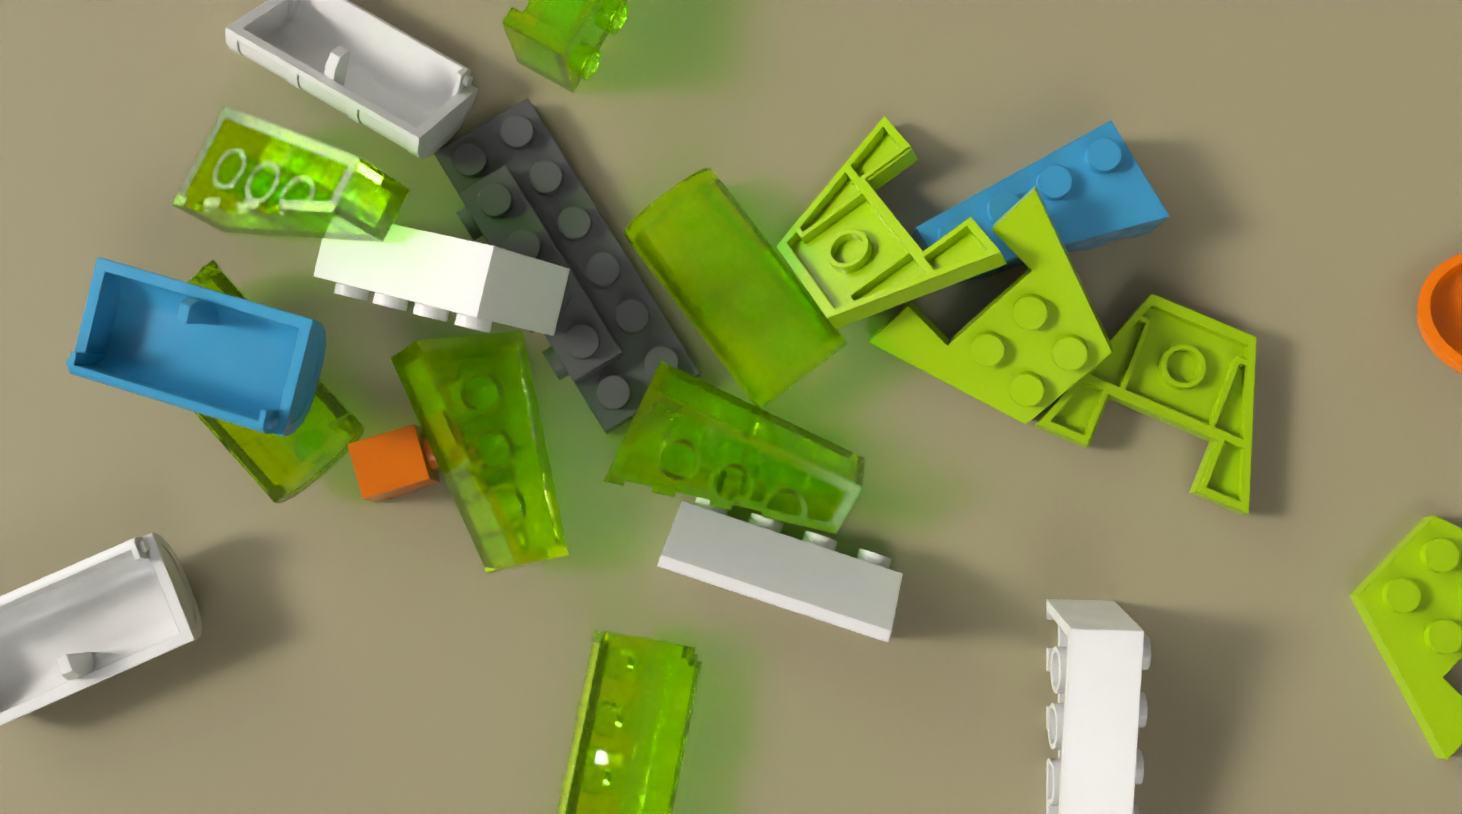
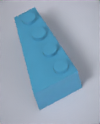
[911,120,1170,286]

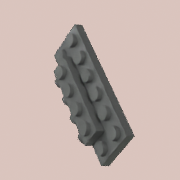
[434,98,701,434]

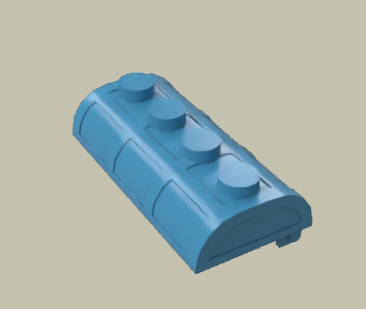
[67,257,326,437]

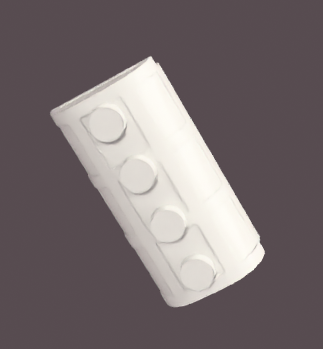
[225,0,478,159]
[0,533,202,726]

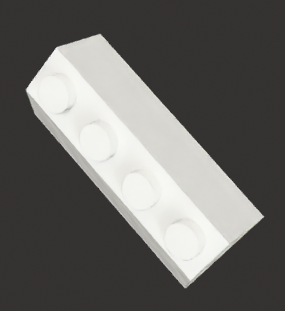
[657,495,903,642]

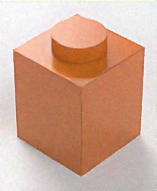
[347,424,444,503]

